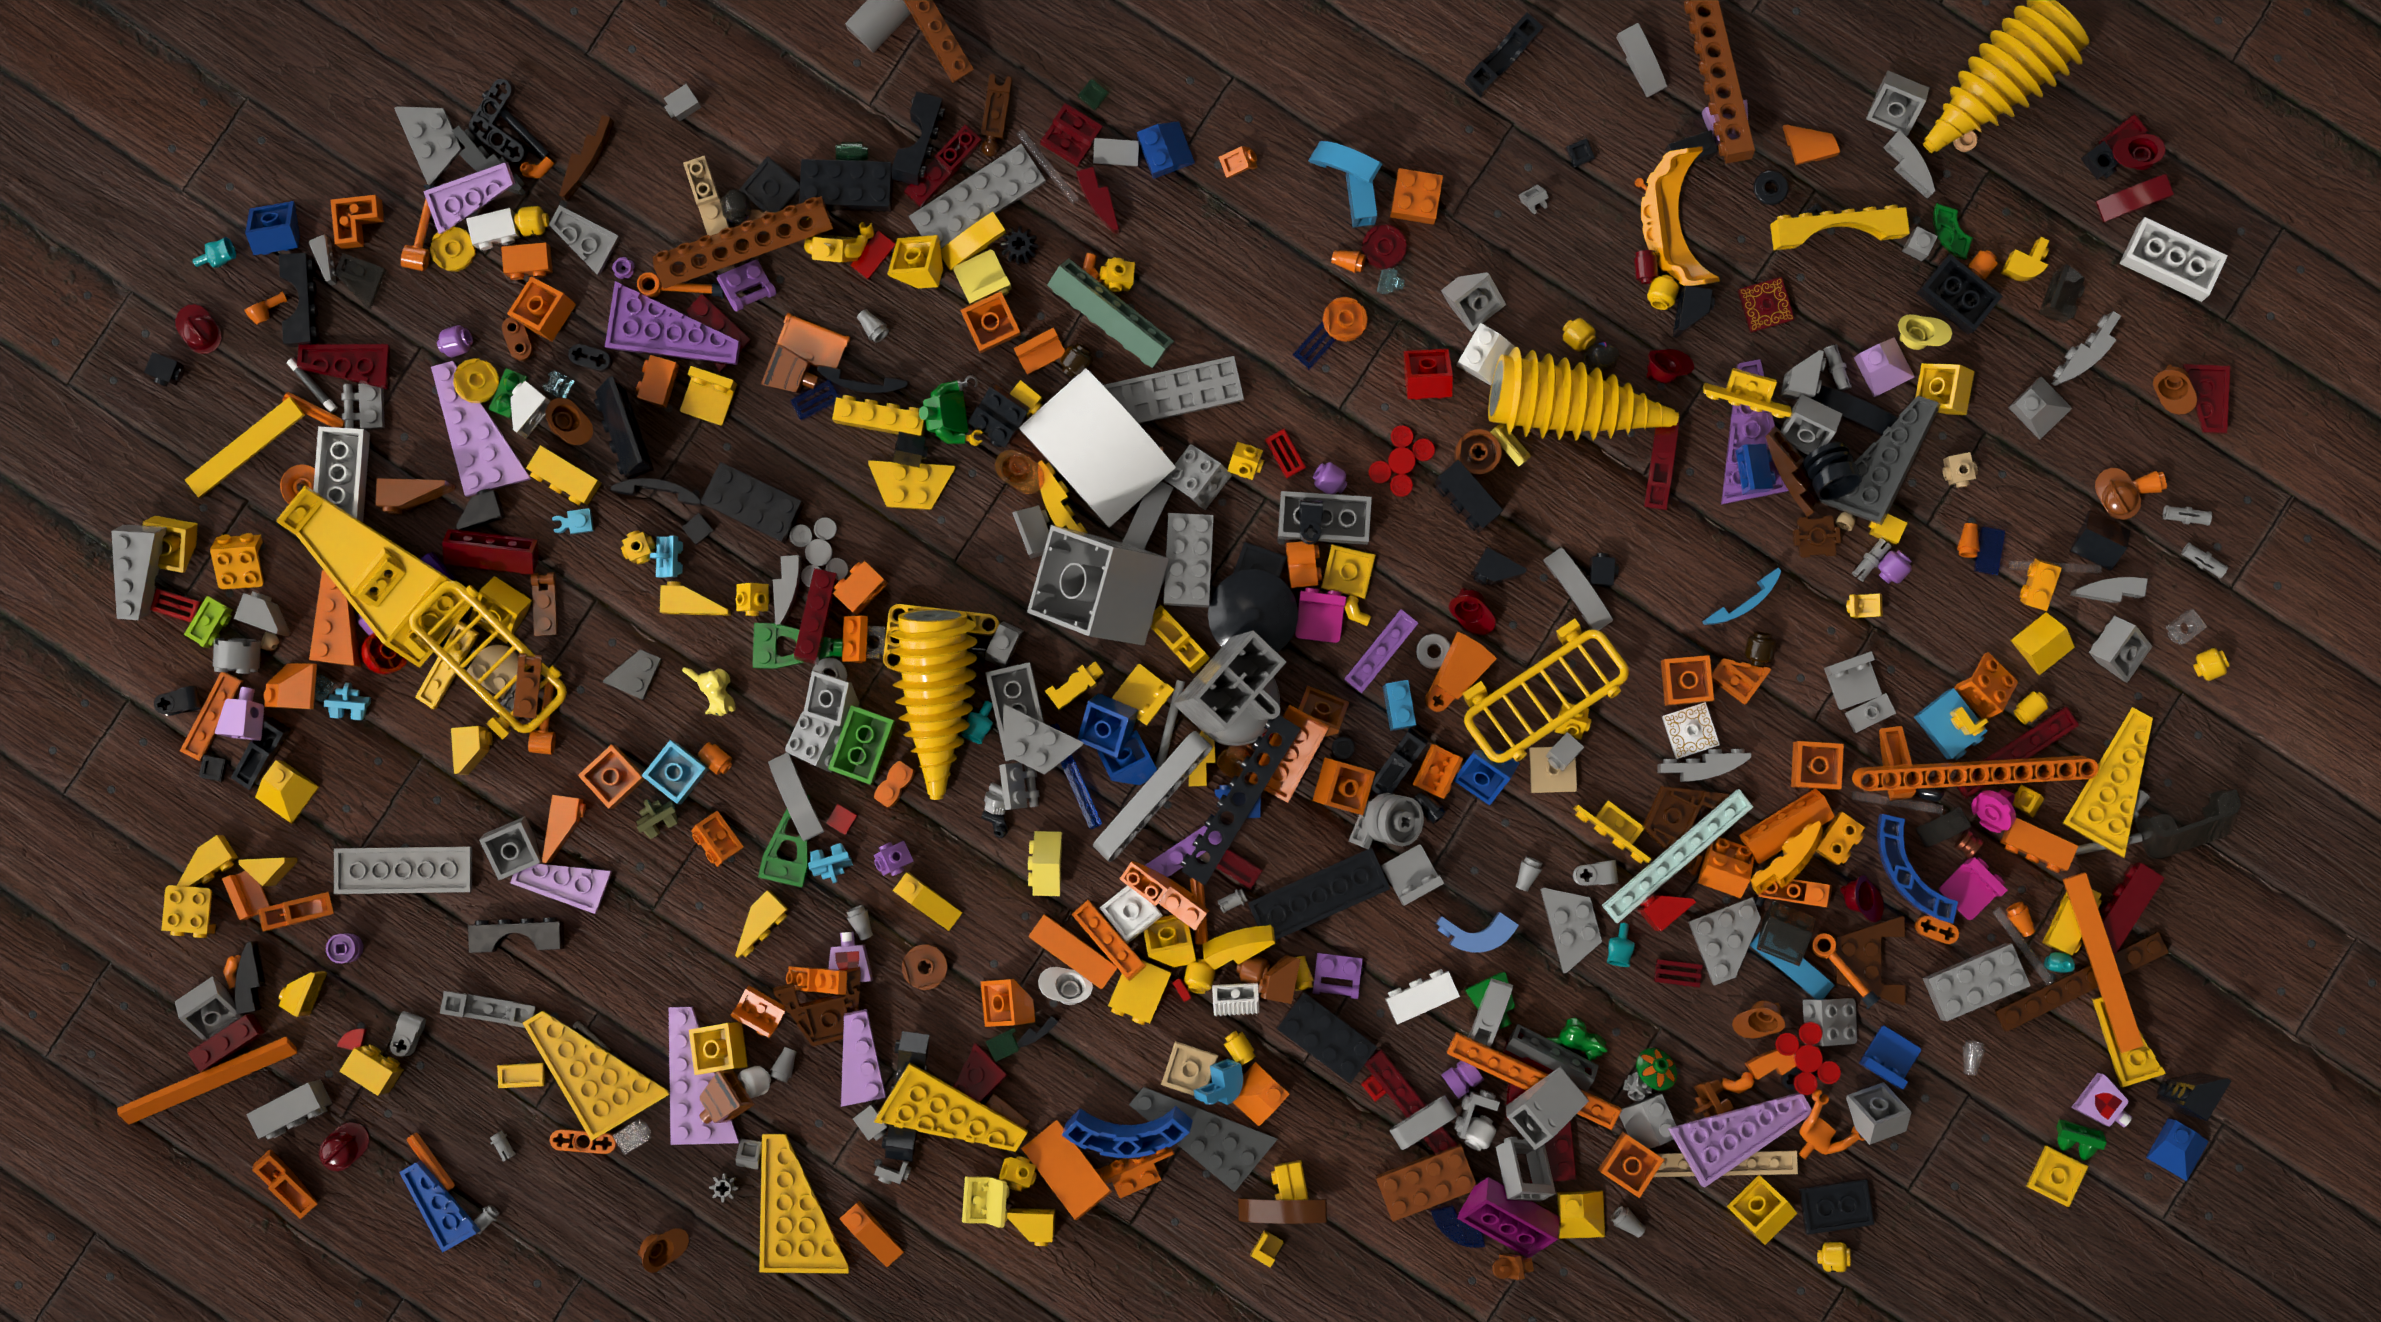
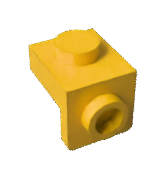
[1846,594,1883,618]
[1950,707,1989,736]

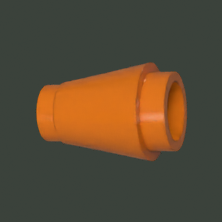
[1331,250,1366,273]
[2132,471,2167,494]
[1957,523,1980,558]
[2006,902,2035,937]

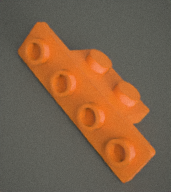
[1095,1146,1174,1199]

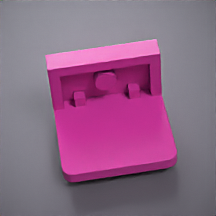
[1295,588,1346,643]
[1939,858,2007,920]

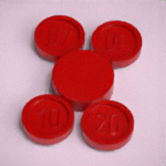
[1369,425,1435,497]
[1775,1022,1841,1095]

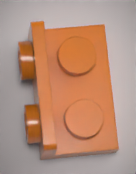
[691,811,744,867]

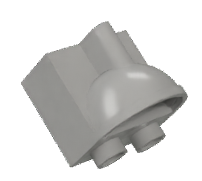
[1173,631,1286,746]

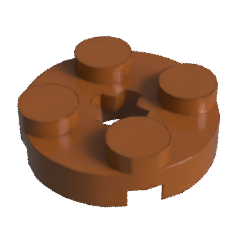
[902,944,948,990]

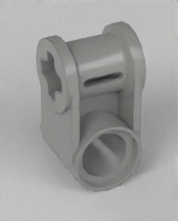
[1573,860,1618,886]
[390,1011,426,1056]

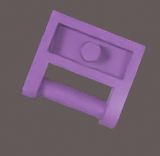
[717,259,776,312]
[1313,953,1363,999]

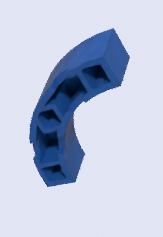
[1877,814,1958,924]
[1062,1106,1193,1158]

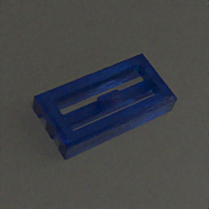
[1292,321,1336,370]
[790,380,840,421]

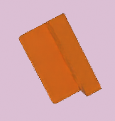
[1014,327,1065,375]
[222,871,270,920]

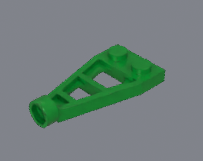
[753,623,843,669]
[758,795,810,887]

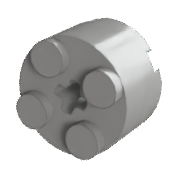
[213,638,261,674]

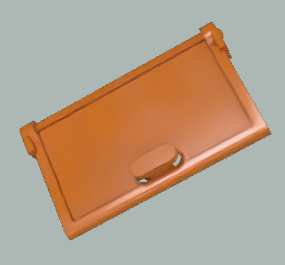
[777,313,850,368]

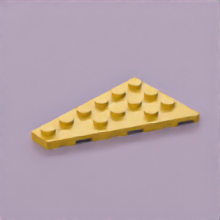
[523,1011,670,1141]
[759,1133,850,1273]

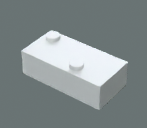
[2119,217,2228,302]
[313,426,370,522]

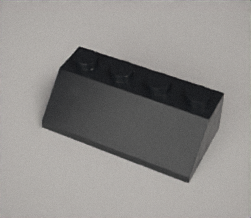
[2156,1072,2231,1121]

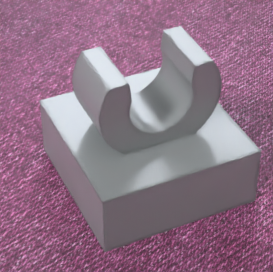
[1518,184,1549,214]

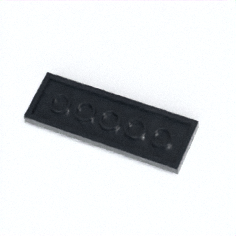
[1248,848,1390,940]

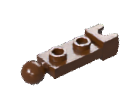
[980,74,1013,157]

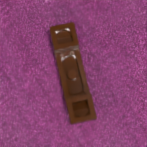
[1238,1198,1327,1224]

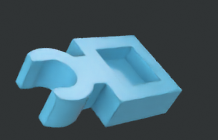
[552,508,594,534]

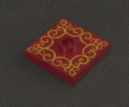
[1737,277,1795,333]

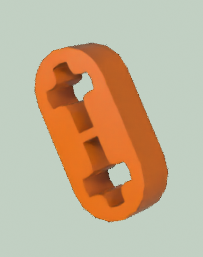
[1915,916,1959,944]

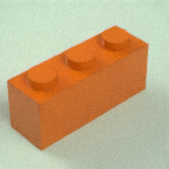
[2000,818,2078,873]

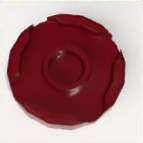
[1362,224,1407,270]

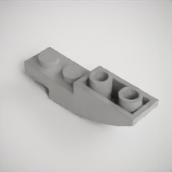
[2051,311,2121,386]
[1657,749,1751,782]
[1468,978,1513,1047]

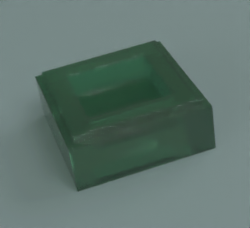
[1078,79,1109,111]

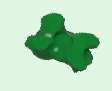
[1547,1018,1608,1061]

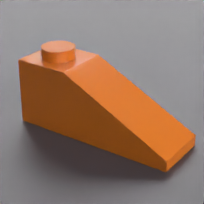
[542,795,586,863]
[839,1201,904,1267]

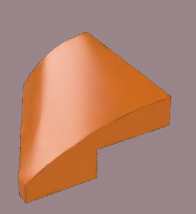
[1783,125,1840,165]

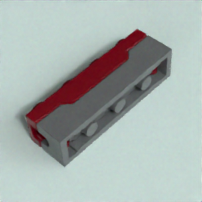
[1502,1024,1599,1091]

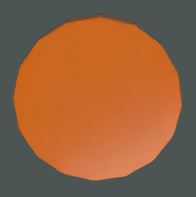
[1323,297,1368,342]

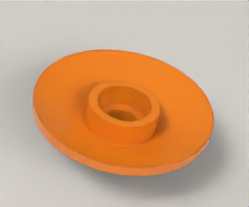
[280,464,315,504]

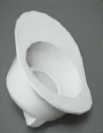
[1038,967,1093,1005]

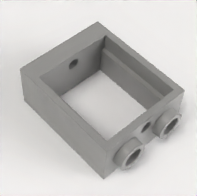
[1496,1137,1556,1201]

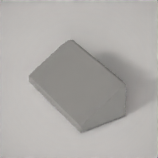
[1093,138,1139,167]

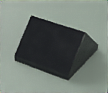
[2070,511,2131,571]

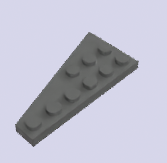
[1819,396,1940,525]
[1129,1087,1278,1192]

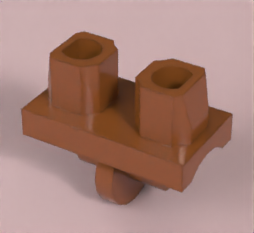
[1693,1080,1734,1118]
[1492,1253,1534,1280]

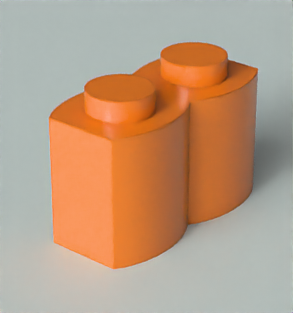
[1286,541,1322,589]
[874,761,915,808]

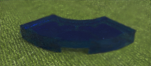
[1431,1205,1485,1248]

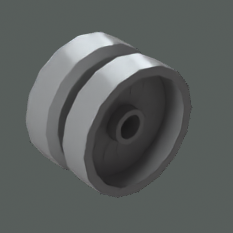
[1365,793,1424,847]

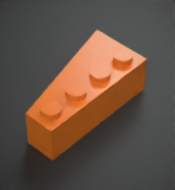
[309,570,361,667]

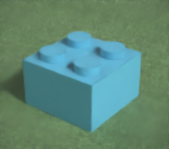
[642,740,709,804]

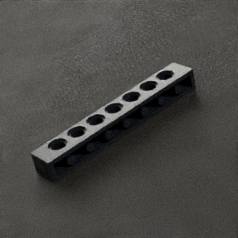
[1180,715,1301,885]

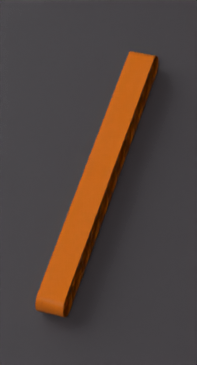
[1852,756,2099,791]

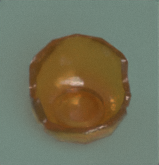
[1217,746,1251,778]

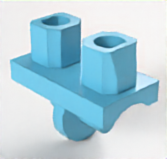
[650,536,683,578]
[324,682,371,720]
[808,843,853,883]

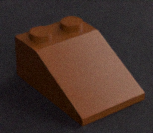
[376,478,455,515]

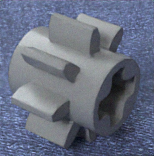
[1623,1072,1652,1101]
[709,1173,739,1202]

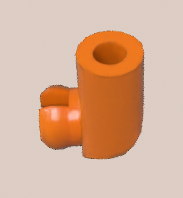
[520,156,554,178]
[1721,1072,1754,1094]

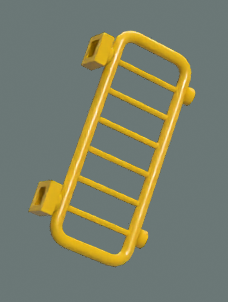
[403,580,567,740]
[1462,618,1629,763]

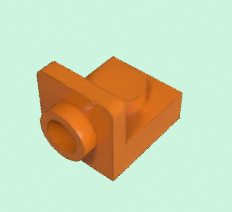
[1219,146,1257,178]

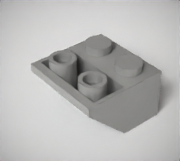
[1780,350,1826,400]

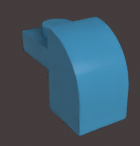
[1194,1059,1243,1105]

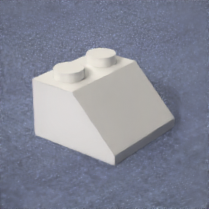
[1456,323,1515,385]
[511,381,551,438]

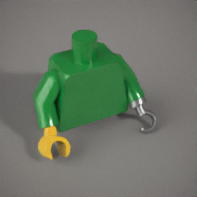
[919,375,983,446]

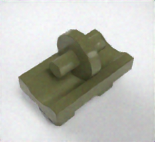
[636,799,678,839]

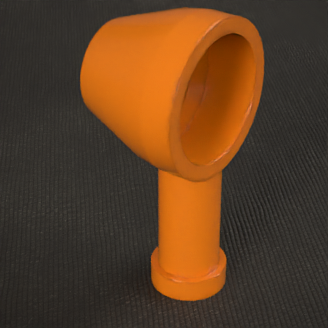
[244,291,288,325]

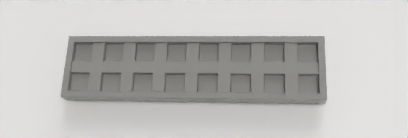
[1103,356,1244,424]

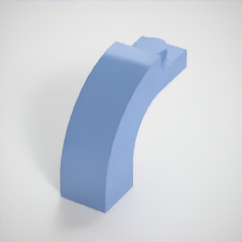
[1435,912,1519,952]

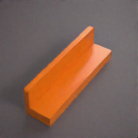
[1739,789,1835,864]
[1029,914,1117,989]

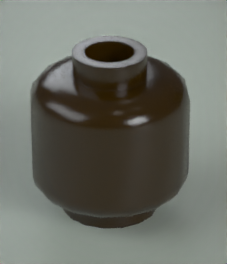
[1060,343,1093,378]
[1745,632,1776,666]

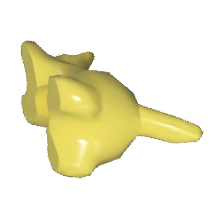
[682,667,736,716]

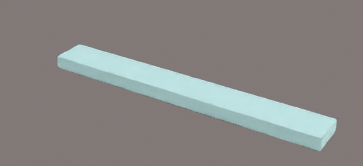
[1602,789,1753,923]

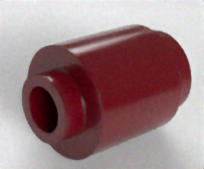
[1634,250,1659,284]

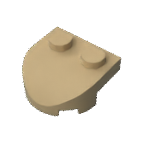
[467,645,518,699]

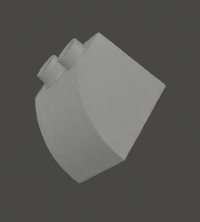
[1027,525,1169,645]

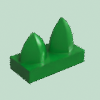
[489,368,528,419]
[2056,1119,2107,1161]

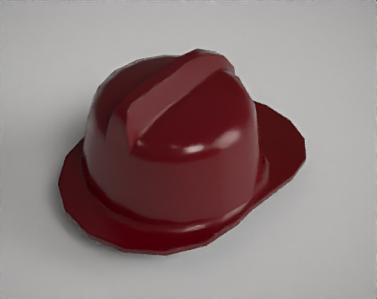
[2112,134,2166,170]
[175,304,222,354]
[1646,349,1694,384]
[1449,588,1496,635]
[1840,875,1884,922]
[319,1122,369,1171]

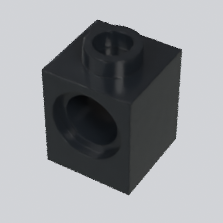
[2081,141,2119,180]

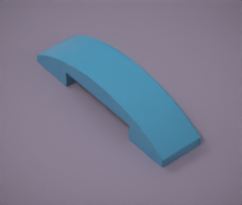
[1308,141,1382,184]
[1702,568,1781,625]
[1749,928,1834,1000]

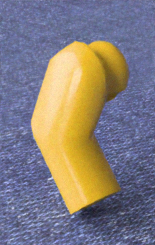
[1344,596,1371,626]

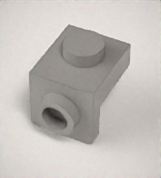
[874,1161,912,1184]

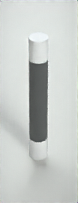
[287,357,337,413]

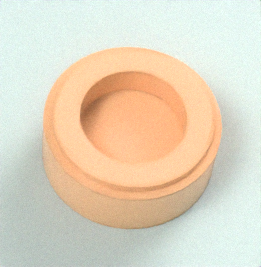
[1953,131,1977,152]

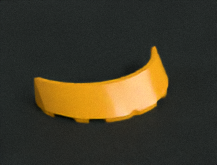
[1641,147,1720,286]

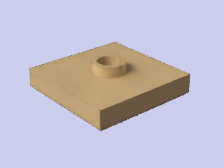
[1529,747,1577,793]
[1161,1041,1218,1096]

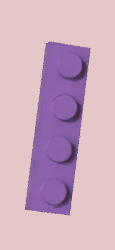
[1344,609,1418,694]
[1144,826,1222,877]

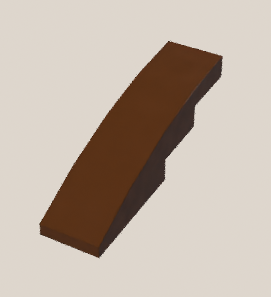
[559,115,614,201]
[1765,426,1821,517]

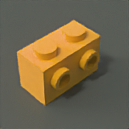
[2020,558,2062,611]
[1816,812,1865,865]

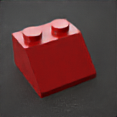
[1404,349,1453,400]
[1637,895,1696,932]

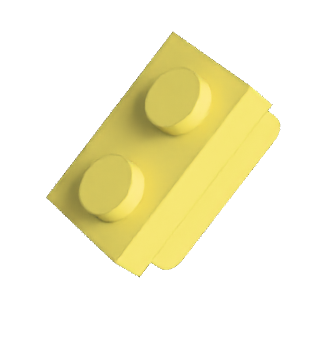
[954,250,1012,305]
[962,1176,1009,1228]

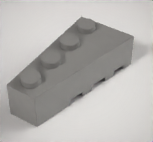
[111,525,167,620]

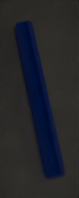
[1050,723,1101,829]

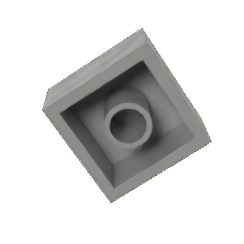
[1780,394,1842,455]

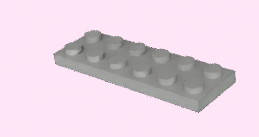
[909,144,1046,249]
[334,847,472,894]

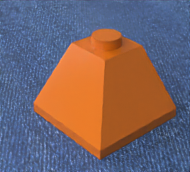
[264,663,317,709]
[981,979,1035,1027]
[1233,1062,1290,1126]

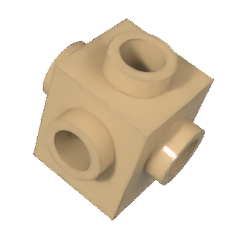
[1943,452,1978,488]

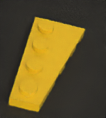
[2092,996,2166,1087]

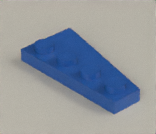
[399,1160,481,1253]

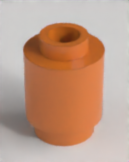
[1967,250,1998,281]
[698,742,732,775]

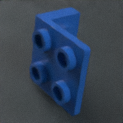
[1859,1026,1921,1089]

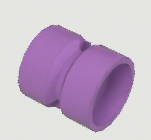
[326,933,363,964]
[1441,1060,1484,1099]

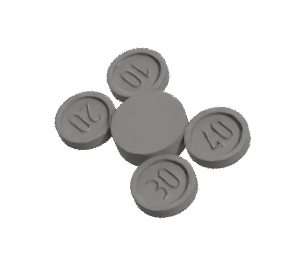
[789,518,848,587]

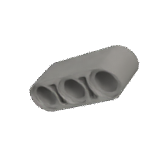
[1389,1095,1457,1150]

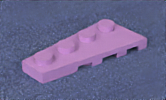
[423,162,516,234]
[510,864,612,914]
[841,1009,886,1107]

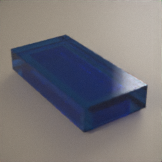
[1974,527,2005,575]

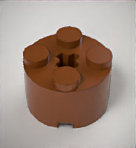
[1454,429,1502,477]

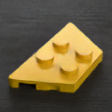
[868,461,955,510]

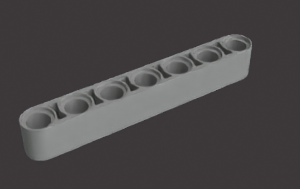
[1093,731,1212,862]

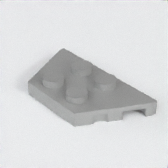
[394,106,462,186]
[1003,705,1084,774]
[1540,888,1602,973]

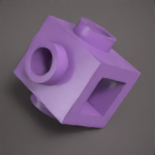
[874,841,913,876]

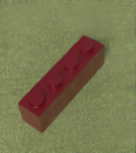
[442,529,539,574]
[794,568,838,665]
[2100,863,2165,954]

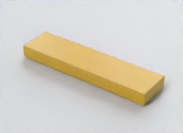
[415,621,479,710]

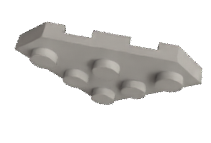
[1688,897,1761,985]

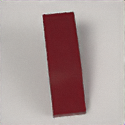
[1076,167,1119,234]
[2096,174,2174,223]

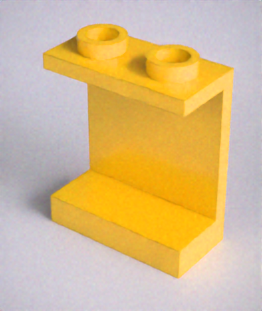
[1108,960,1172,1026]

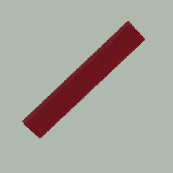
[1957,707,2079,799]
[1365,1049,1467,1157]

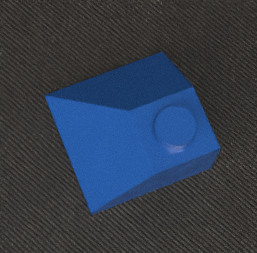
[1096,730,1157,785]
[1453,750,1520,806]
[2146,1118,2209,1181]

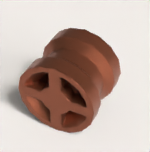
[1954,830,1983,859]

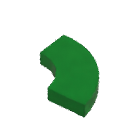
[1933,203,1973,260]

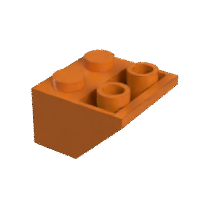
[1698,837,1754,898]

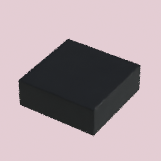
[1565,138,1595,168]
[682,513,714,545]
[199,755,228,782]

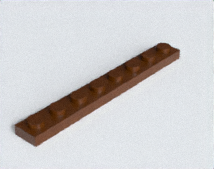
[1994,932,2169,1032]

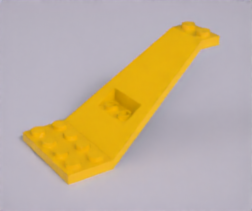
[277,485,471,668]

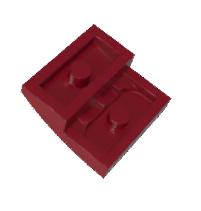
[1040,103,1103,167]

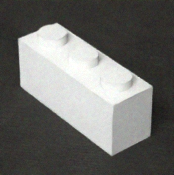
[1385,969,1460,1025]

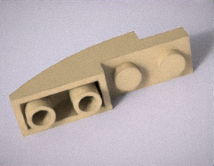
[683,156,729,249]

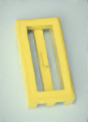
[1490,423,1531,466]

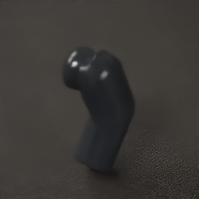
[1916,787,1944,802]
[981,810,1008,838]

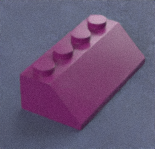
[1457,1177,1560,1257]

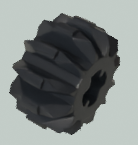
[1000,226,1039,265]

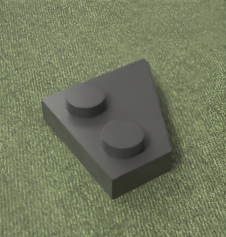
[603,649,662,700]

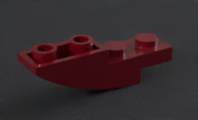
[904,125,982,208]
[1644,420,1679,510]

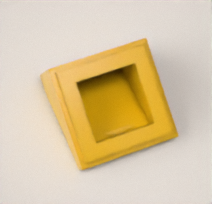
[2012,784,2044,818]

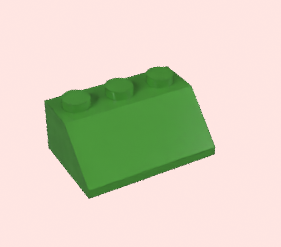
[828,705,896,785]

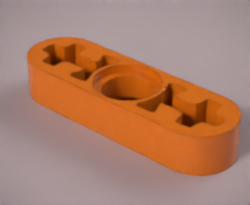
[550,1129,618,1154]

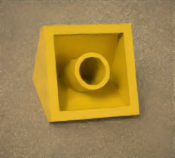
[2011,612,2075,675]
[239,858,297,886]

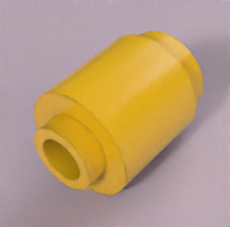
[2013,691,2048,724]
[1224,1031,1255,1066]

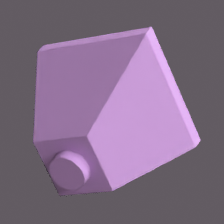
[1854,338,1915,397]

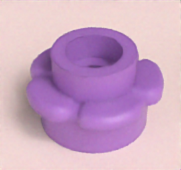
[612,257,635,279]

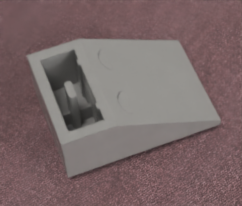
[1506,1066,1589,1150]

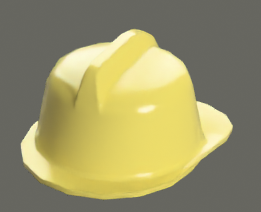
[1898,314,1952,350]

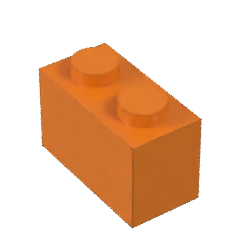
[501,242,553,280]
[636,355,679,408]

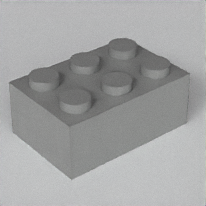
[246,1080,332,1140]

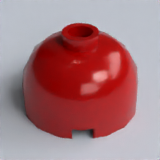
[361,632,408,675]

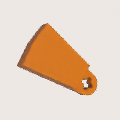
[1425,631,1497,712]

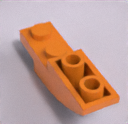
[1120,861,1209,930]
[786,966,847,995]

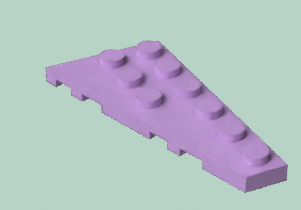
[431,361,532,497]
[669,1007,740,1145]
[1668,1093,1812,1187]

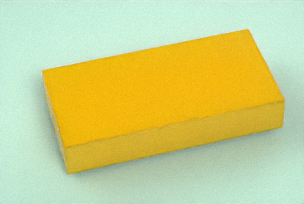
[497,1063,545,1088]

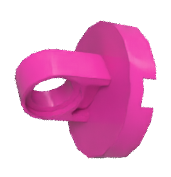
[1971,789,2016,833]

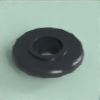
[1753,170,1789,205]

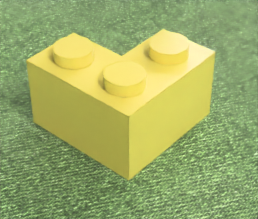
[1028,831,1062,896]

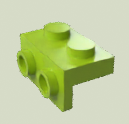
[184,596,232,649]

